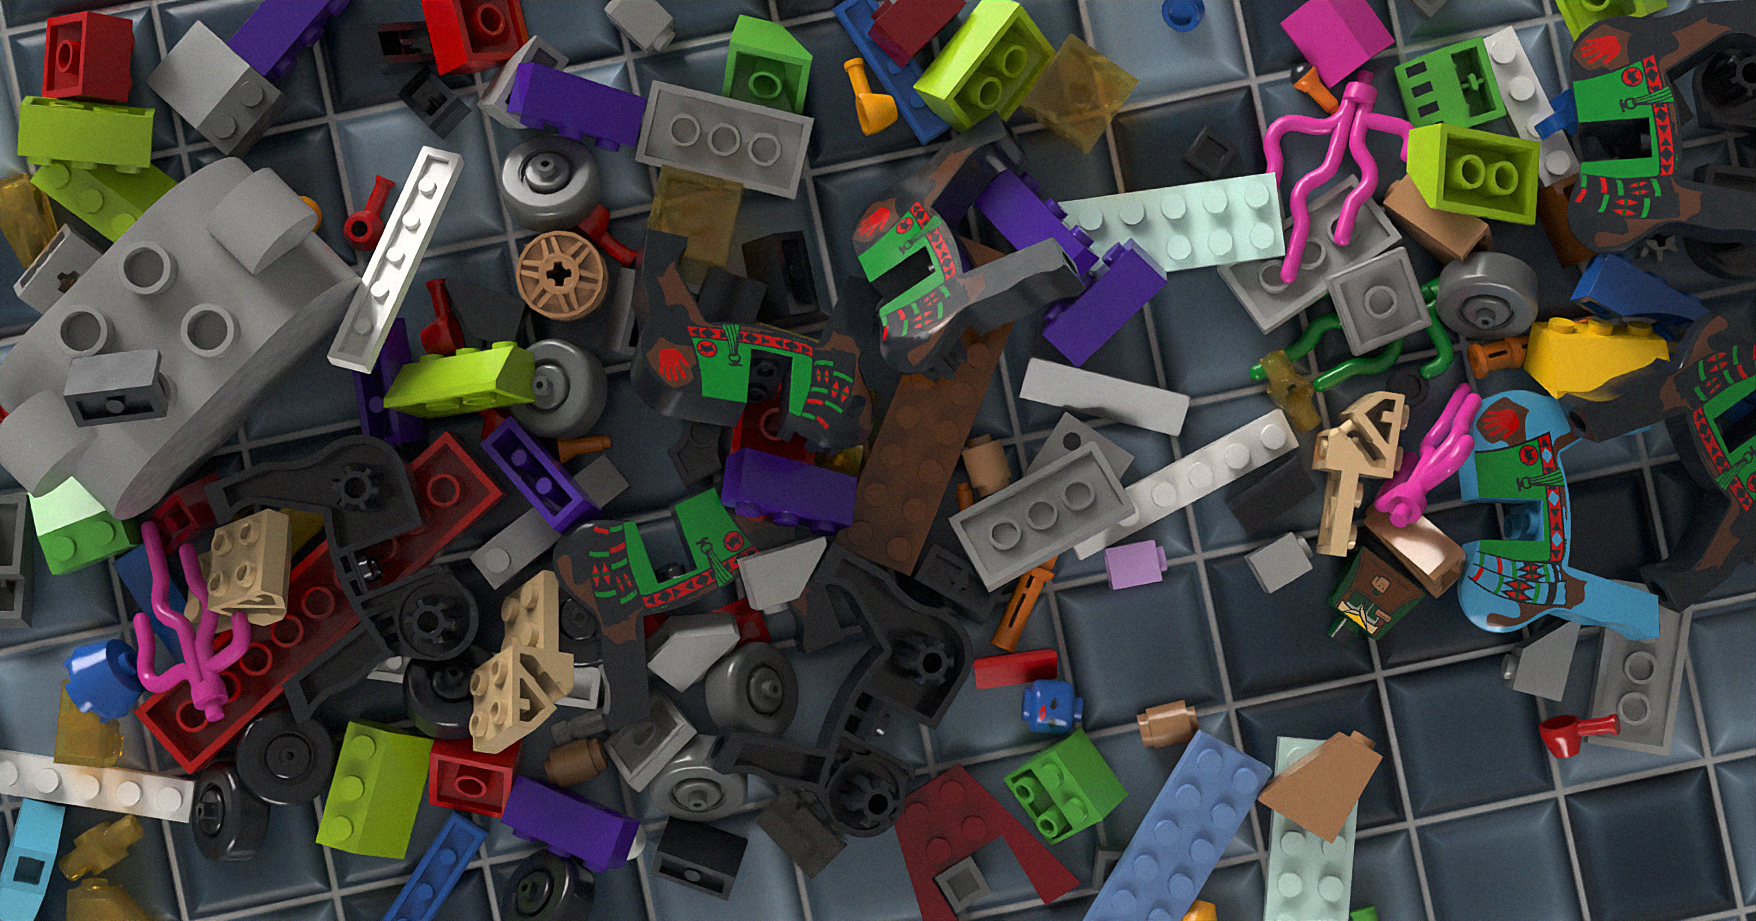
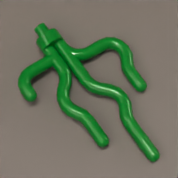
[1249,277,1454,393]

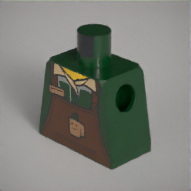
[1325,545,1427,649]

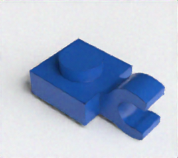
[1534,88,1576,141]

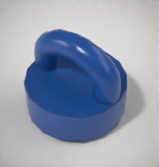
[1161,0,1205,32]

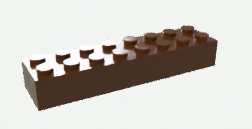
[834,235,1015,576]

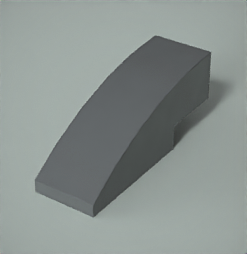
[0,495,34,629]

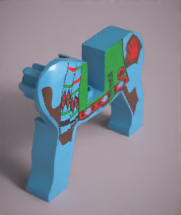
[1457,390,1660,641]

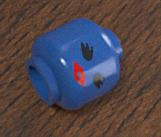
[1021,679,1083,735]

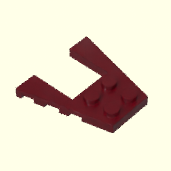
[894,762,1081,921]

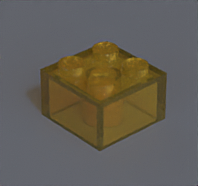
[1020,33,1139,156]
[647,164,746,269]

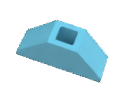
[0,797,66,921]

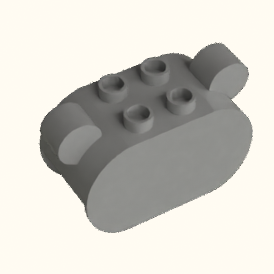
[0,157,363,520]

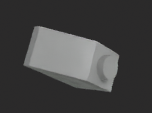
[604,0,676,57]
[476,35,569,129]
[737,535,827,615]
[1500,618,1581,702]

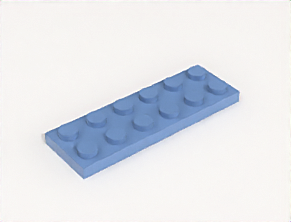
[1083,729,1273,921]

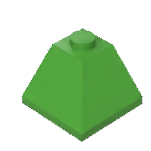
[722,15,813,115]

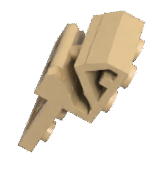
[1312,391,1409,557]
[184,509,293,635]
[469,570,574,754]

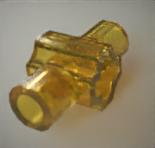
[1259,349,1322,433]
[58,814,144,882]

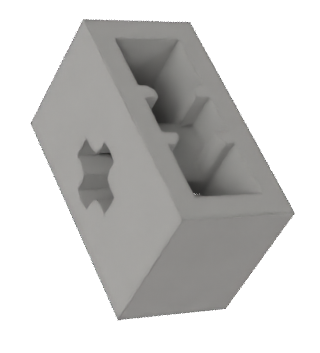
[13,223,106,315]

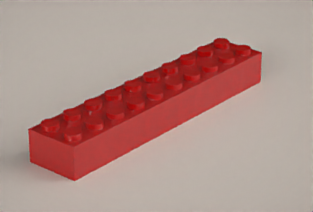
[134,431,509,775]

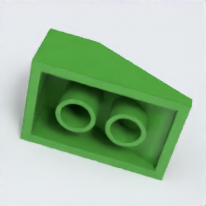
[28,476,144,576]

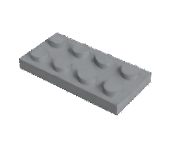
[635,80,815,199]
[1217,174,1403,335]
[948,440,1136,592]
[1583,579,1694,756]

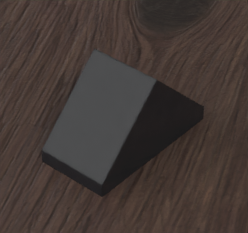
[364,21,436,77]
[397,65,472,140]

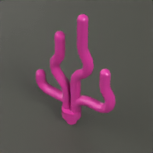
[1263,70,1415,283]
[1374,383,1482,528]
[133,521,251,722]

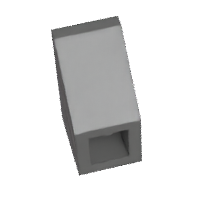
[645,612,740,693]

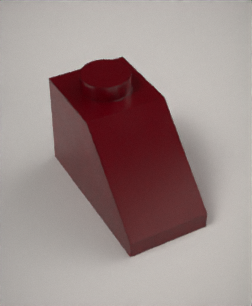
[867,0,967,69]
[146,472,220,557]

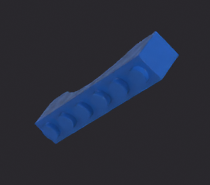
[1570,253,1756,408]

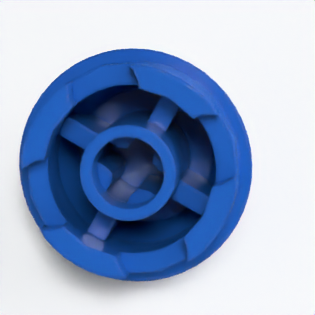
[62,639,146,723]

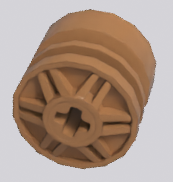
[516,230,611,323]

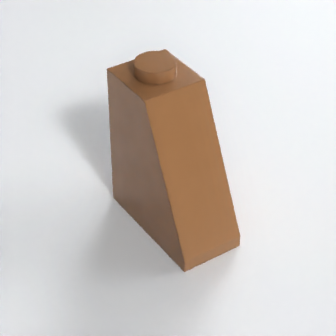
[1383,173,1496,266]
[1364,502,1466,599]
[1257,730,1383,844]

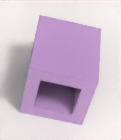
[1102,539,1167,590]

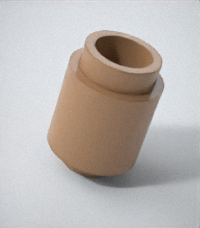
[961,434,1012,497]
[1136,700,1200,749]
[544,737,609,789]

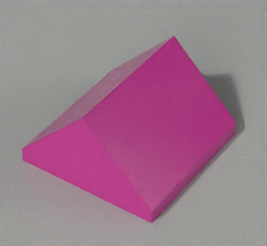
[1280,0,1395,90]

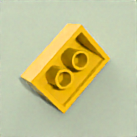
[1523,317,1670,399]

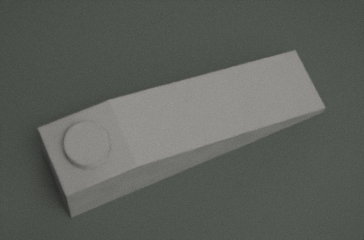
[469,454,630,590]

